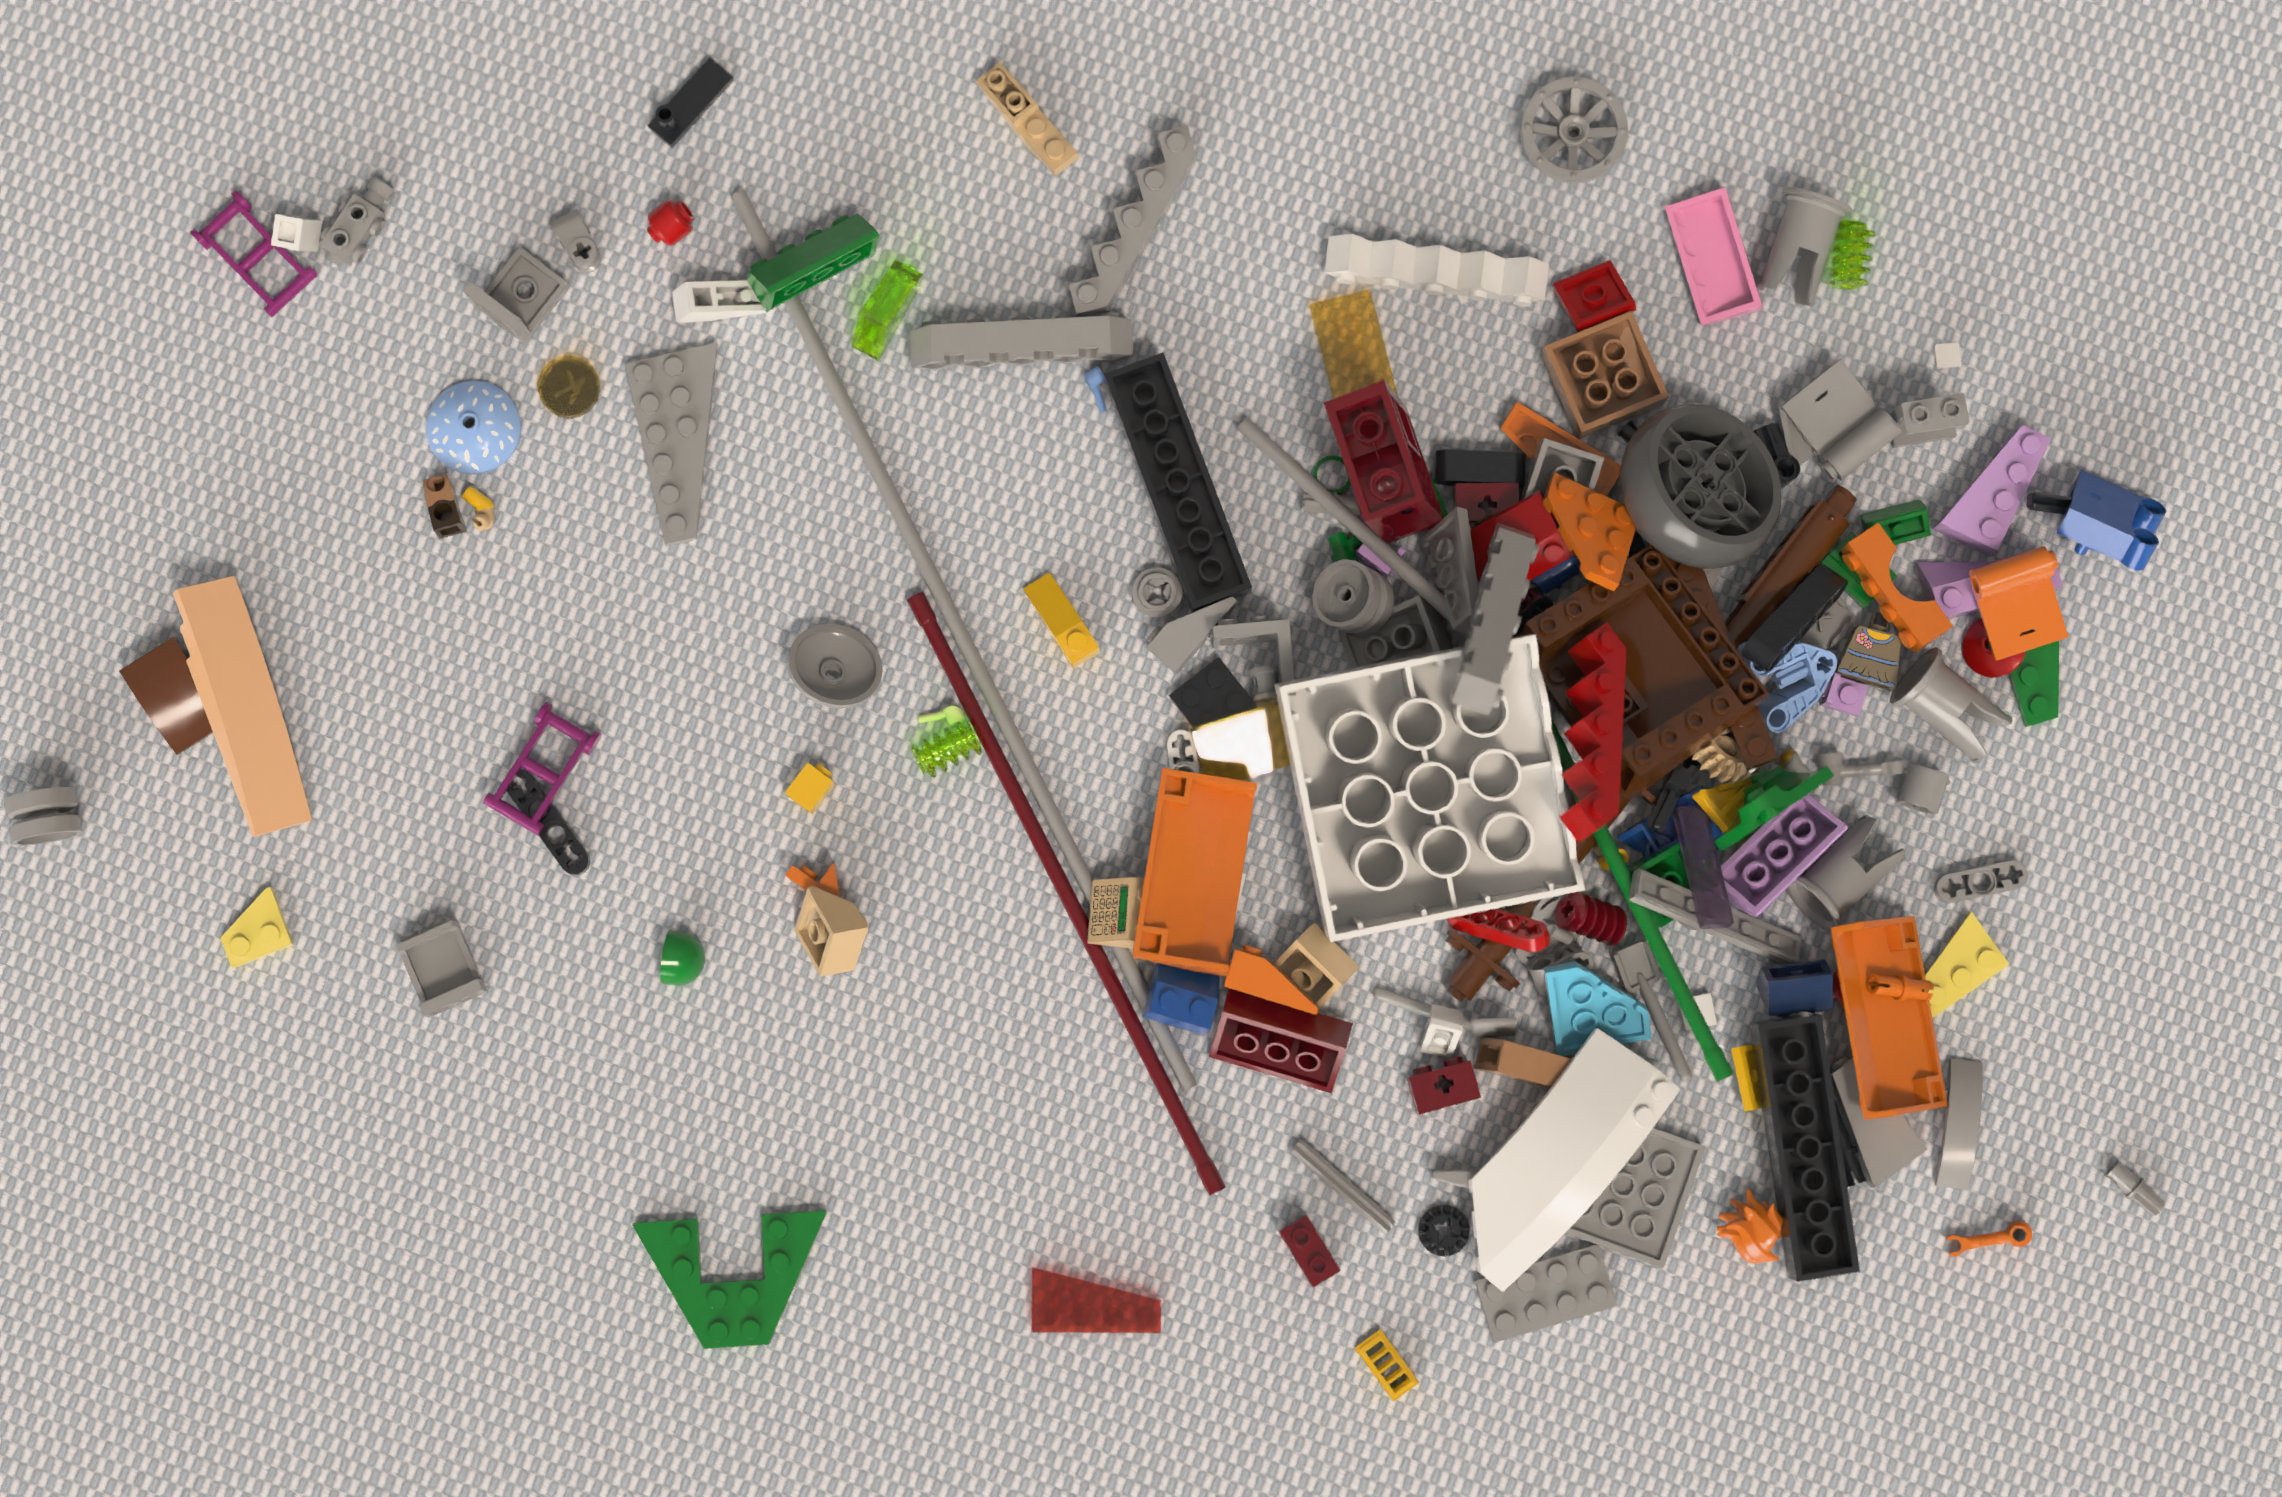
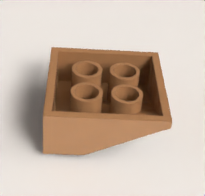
[1540,311,1669,439]

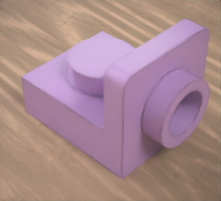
[1356,544,1406,578]
[1820,672,1868,717]

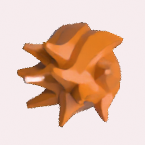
[1717,1190,1783,1264]

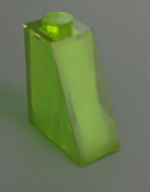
[851,259,923,361]

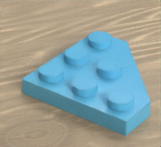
[1544,961,1652,1056]

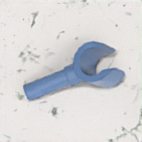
[1085,366,1107,413]

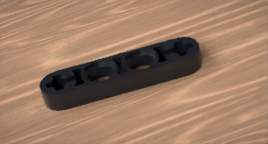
[507,769,590,876]

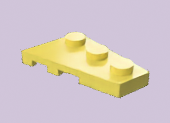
[1925,912,2009,1018]

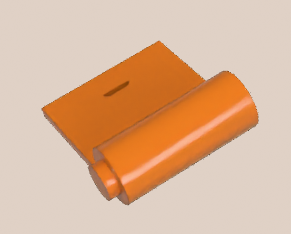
[1969,546,2069,661]

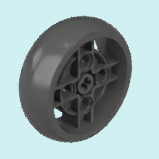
[1620,404,1781,569]

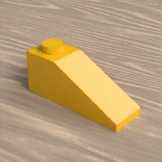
[1023,572,1100,669]

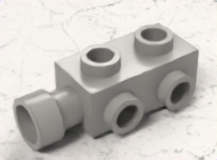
[320,177,395,267]

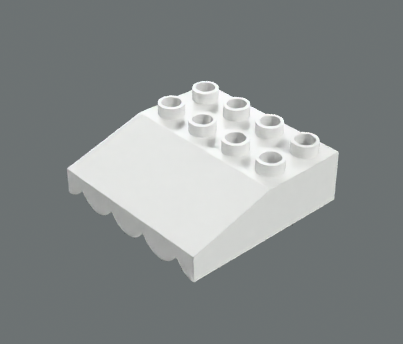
[1274,634,1585,942]

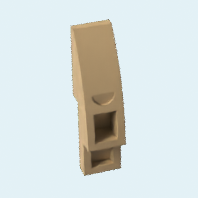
[976,62,1079,176]

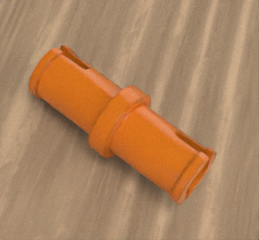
[1868,974,1934,1001]

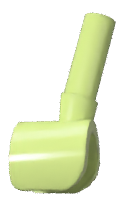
[918,705,965,726]

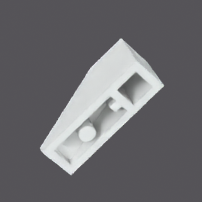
[672,280,777,322]

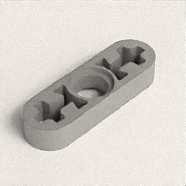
[1934,860,2028,904]

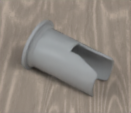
[1757,187,1853,306]
[1889,647,2013,764]
[1786,815,1906,933]

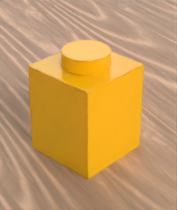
[785,762,835,815]

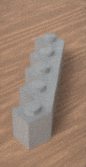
[1068,125,1196,317]
[909,312,1133,371]
[1450,522,1539,716]

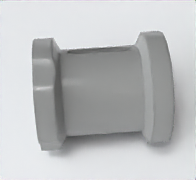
[1249,666,1277,702]

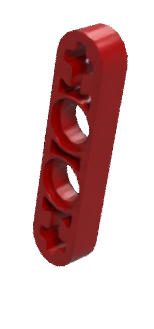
[1446,908,1551,952]

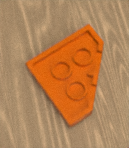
[1542,473,1636,591]

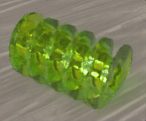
[1828,220,1876,290]
[910,720,982,778]

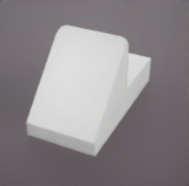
[1420,1004,1463,1059]

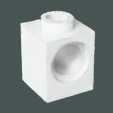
[271,214,322,252]

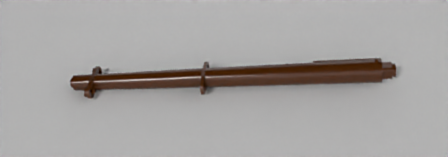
[1445,485,1857,1002]

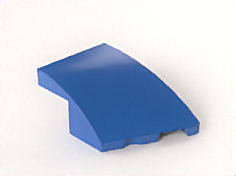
[1617,784,1723,866]

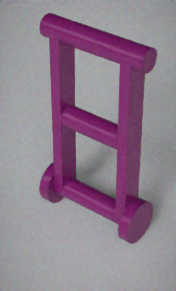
[190,190,317,317]
[483,702,602,836]

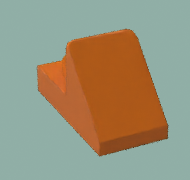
[785,862,841,898]

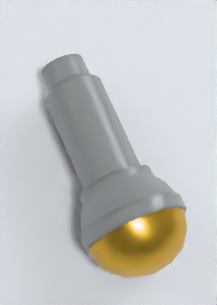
[1778,749,1811,773]

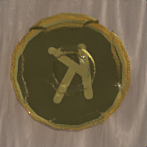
[537,355,601,419]

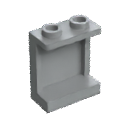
[1890,393,1970,448]
[394,918,488,1018]

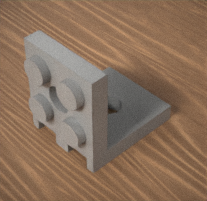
[462,246,571,345]
[1212,616,1296,696]

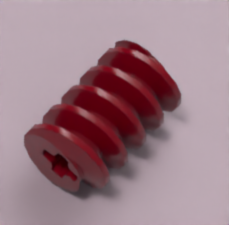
[1554,892,1627,946]

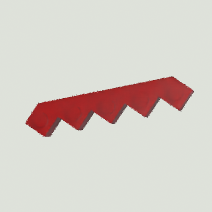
[1559,622,1626,843]

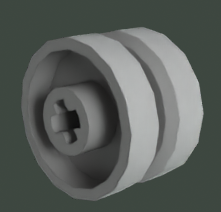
[1312,559,1395,637]
[3,787,83,846]

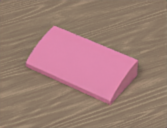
[1665,187,1764,326]

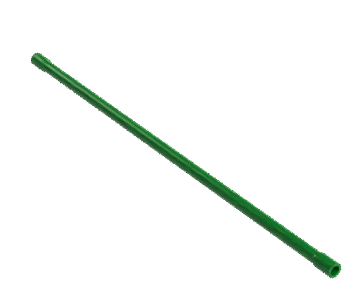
[1431,478,1734,1082]

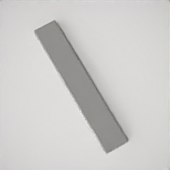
[1629,868,1803,964]

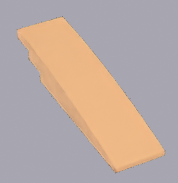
[173,576,312,837]

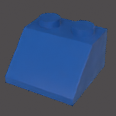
[1142,963,1220,1035]

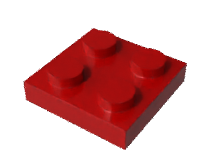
[1553,260,1637,333]

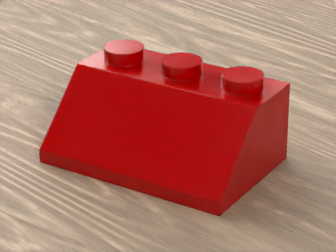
[1470,490,1575,582]

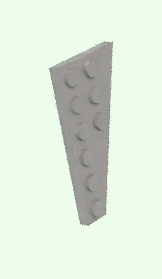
[625,342,718,547]

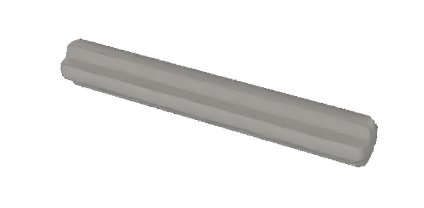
[1291,1140,1395,1234]

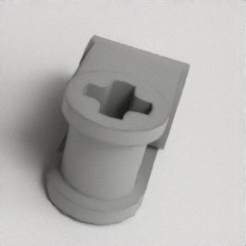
[550,209,601,273]
[1527,941,1594,996]

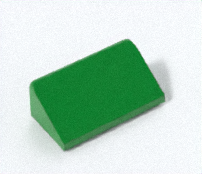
[1860,500,1931,545]

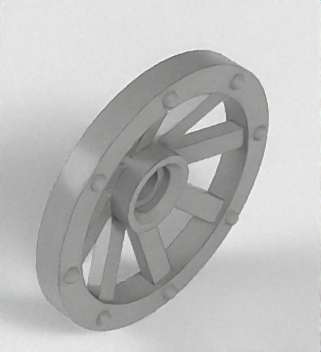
[1521,77,1628,183]

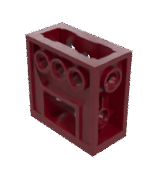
[1324,380,1444,544]

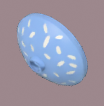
[426,381,521,474]

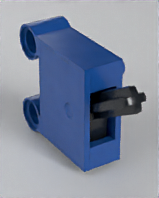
[2026,470,2166,571]

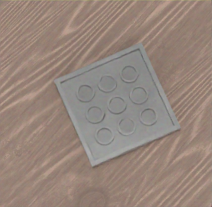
[1565,1128,1706,1269]

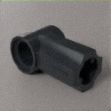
[1753,423,1800,489]

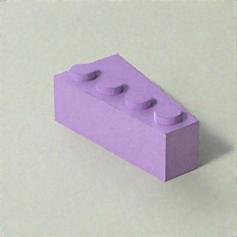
[1933,425,2051,557]

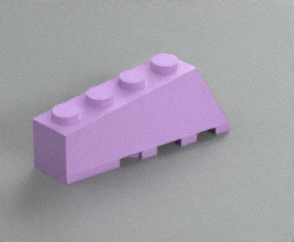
[1916,561,2063,619]

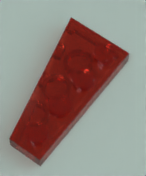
[1032,1267,1161,1333]

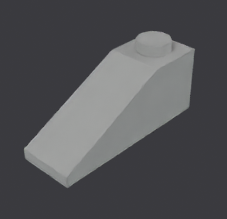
[1146,596,1239,674]

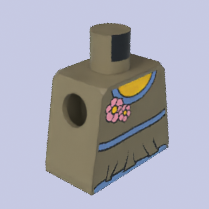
[1835,612,1901,691]

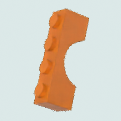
[1841,522,1953,653]

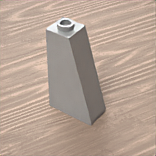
[1830,1054,1928,1188]

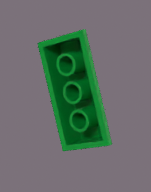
[747,213,880,312]

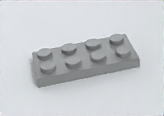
[1474,1244,1618,1343]

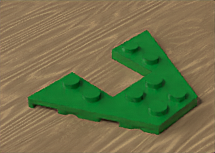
[633,1210,827,1349]

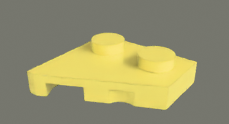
[221,887,294,968]

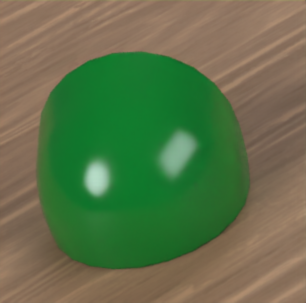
[660,929,705,986]

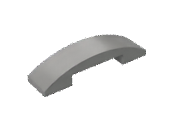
[1935,1058,1983,1190]

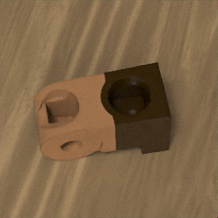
[423,473,467,539]

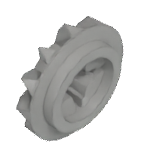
[1132,567,1182,618]

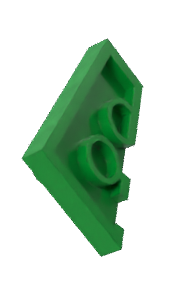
[2008,629,2059,727]

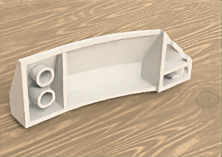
[1468,1028,1681,1291]

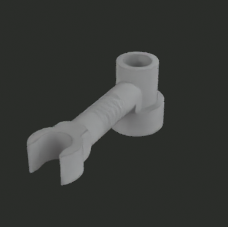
[1817,752,1903,786]

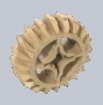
[1692,727,1761,784]

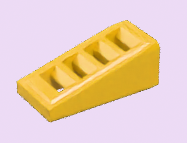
[1354,1329,1420,1402]

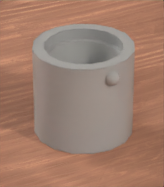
[1898,765,1950,814]

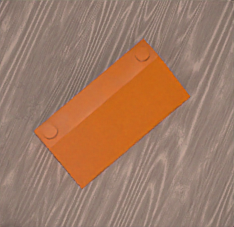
[1132,768,1257,977]
[1831,916,1948,1120]

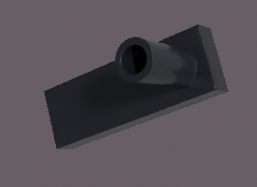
[647,57,734,149]

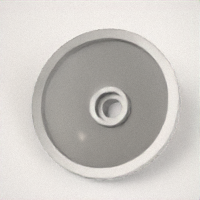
[788,624,883,709]

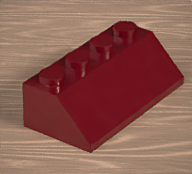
[1209,988,1353,1093]

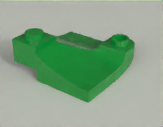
[1714,765,1834,852]

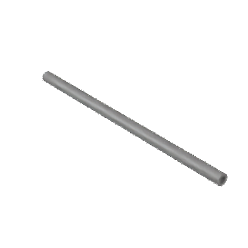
[1237,418,1470,637]

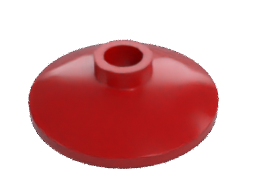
[1962,618,2026,678]

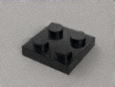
[1169,657,1258,746]

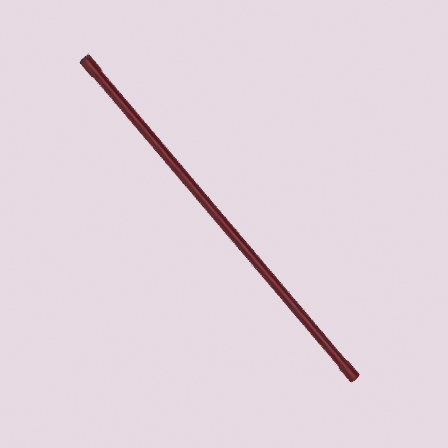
[907,592,1226,1196]

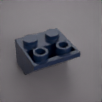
[1756,959,1833,1017]

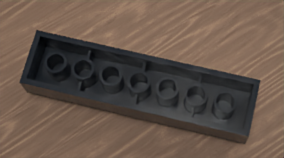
[1104,352,1252,613]
[1749,1013,1860,1282]

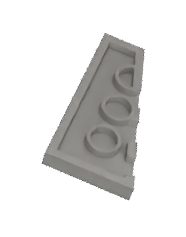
[1421,507,1479,632]

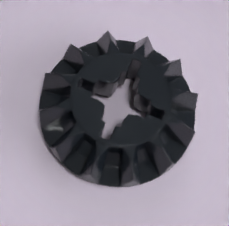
[1418,1205,1470,1256]

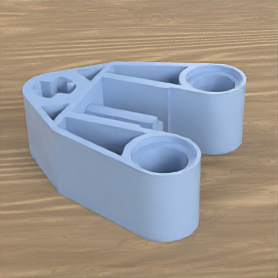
[1736,640,1837,733]

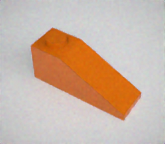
[1224,944,1320,1015]

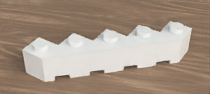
[1324,234,1549,307]

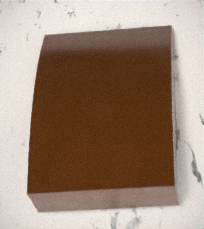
[119,637,213,755]

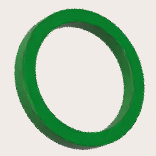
[1313,455,1351,494]

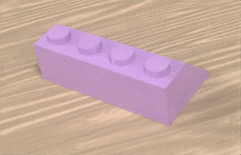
[1711,794,1848,917]

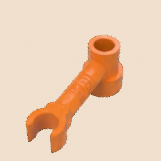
[1946,1220,2032,1256]

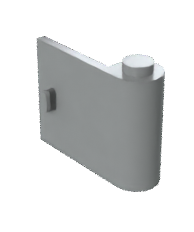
[1780,359,1901,481]

